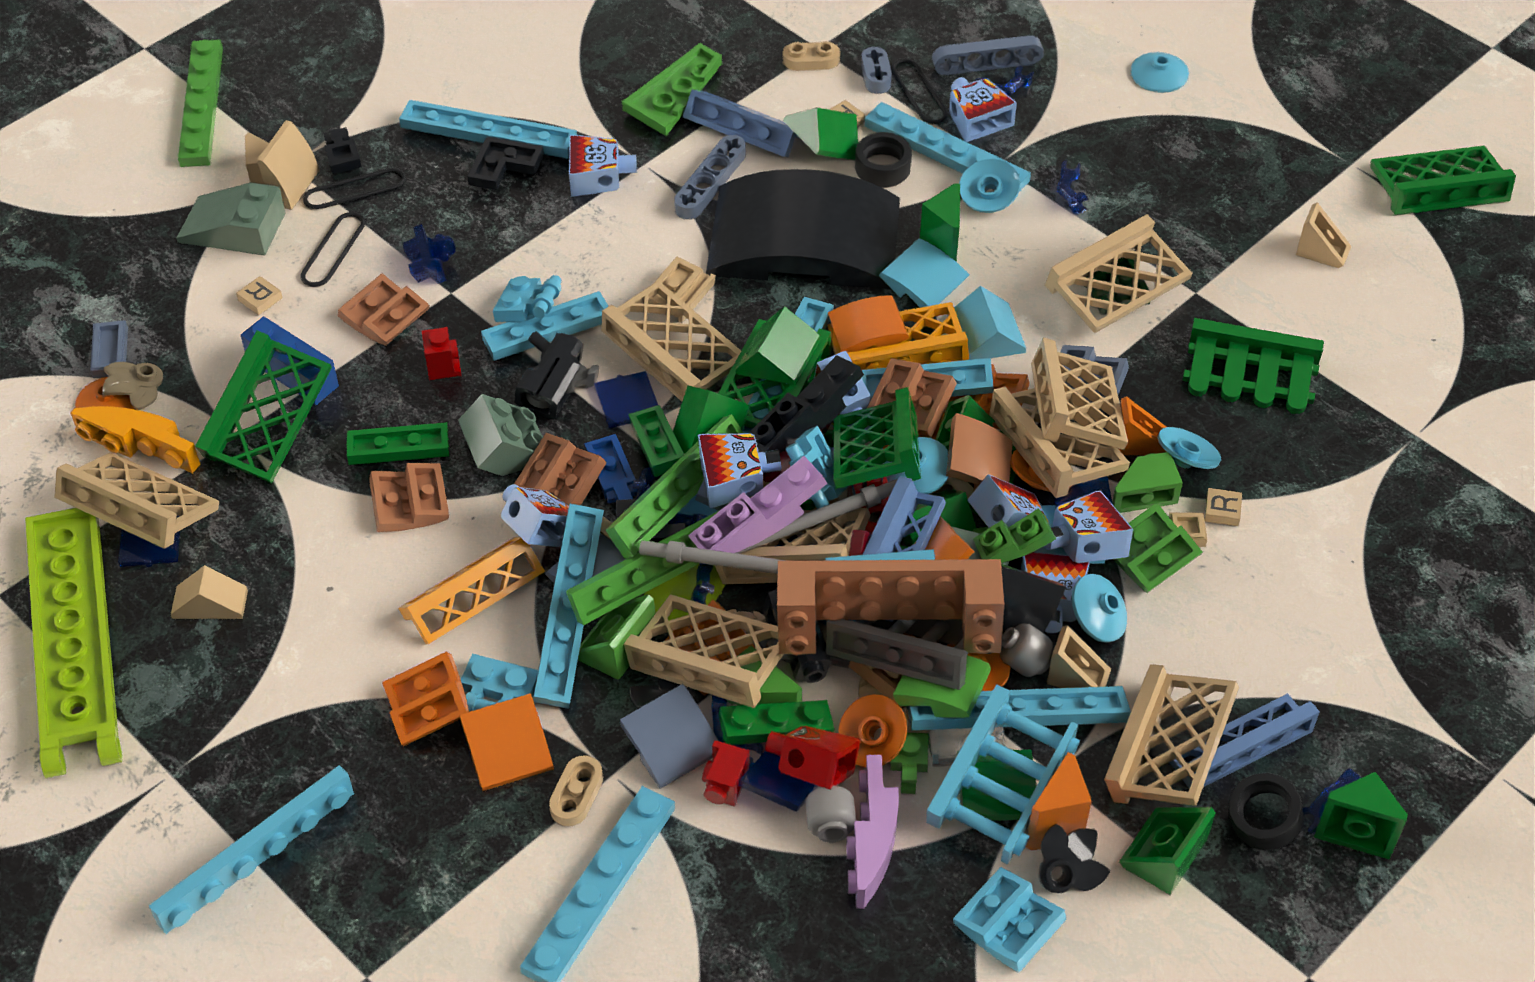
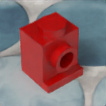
[422,327,462,380]
[702,740,750,807]

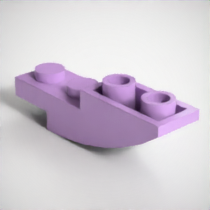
[688,456,828,553]
[846,755,898,908]

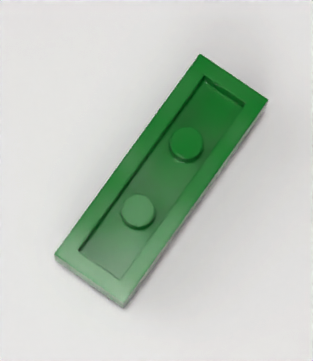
[628,405,684,477]
[347,422,449,465]
[718,700,835,745]

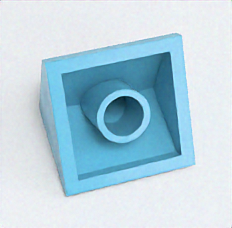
[947,286,1026,360]

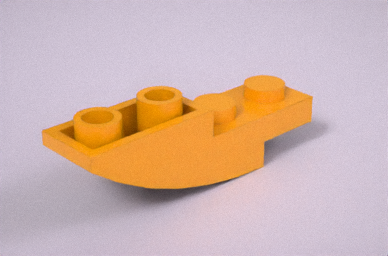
[70,407,201,473]

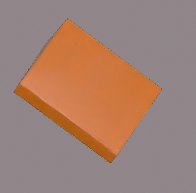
[1025,752,1092,851]

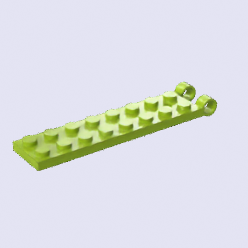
[25,508,123,779]

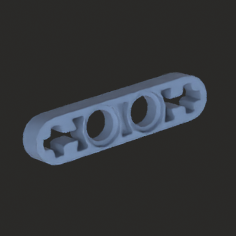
[932,36,1044,75]
[674,135,746,219]

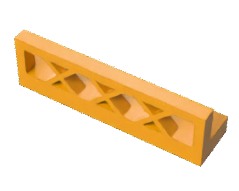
[398,536,545,644]

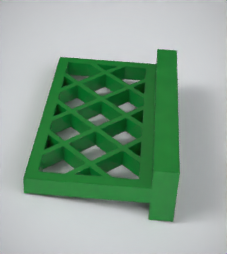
[1370,145,1516,215]
[718,319,831,429]
[195,330,332,483]
[833,387,921,489]

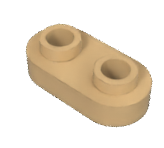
[783,41,840,71]
[549,756,603,826]

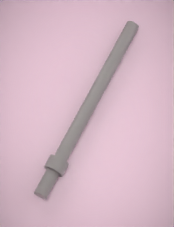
[709,479,897,565]
[639,540,786,574]

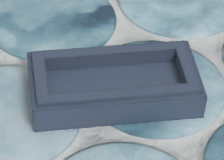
[90,320,128,378]

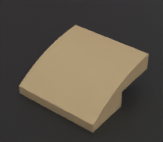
[257,120,320,210]

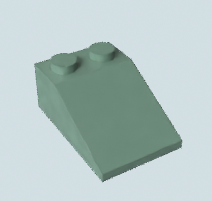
[177,182,286,256]

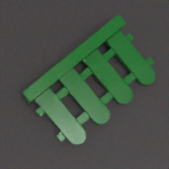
[1182,318,1324,414]

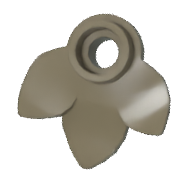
[102,362,163,410]

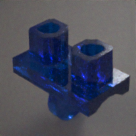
[402,224,456,284]

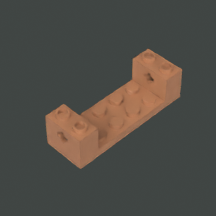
[777,559,1004,655]

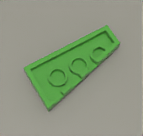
[622,43,722,136]

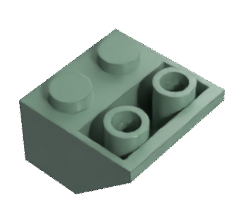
[458,394,543,476]

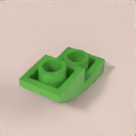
[973,509,1056,563]

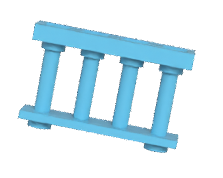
[926,685,1080,865]

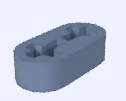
[861,47,892,94]

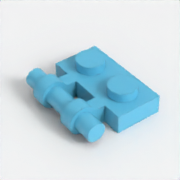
[493,275,562,322]
[785,426,848,509]
[461,654,538,712]

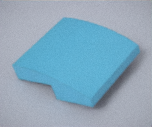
[879,238,970,308]
[953,867,1066,973]

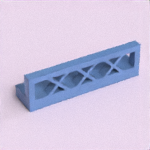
[683,89,799,158]
[863,476,946,622]
[1169,694,1319,789]

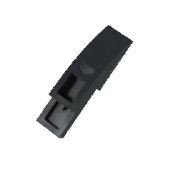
[750,355,864,453]

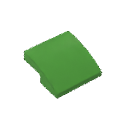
[1113,503,1203,593]
[893,655,991,718]

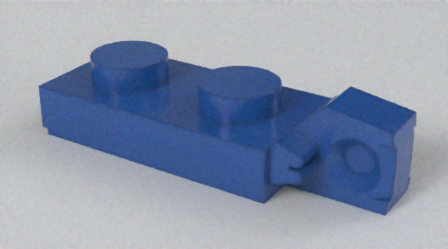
[584,434,638,504]

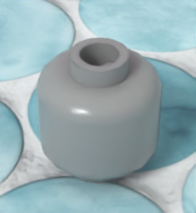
[1000,623,1053,677]
[805,785,856,843]

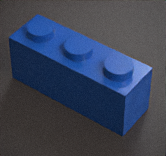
[240,316,339,405]

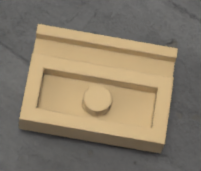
[643,256,715,323]

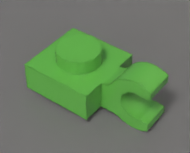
[890,732,928,794]

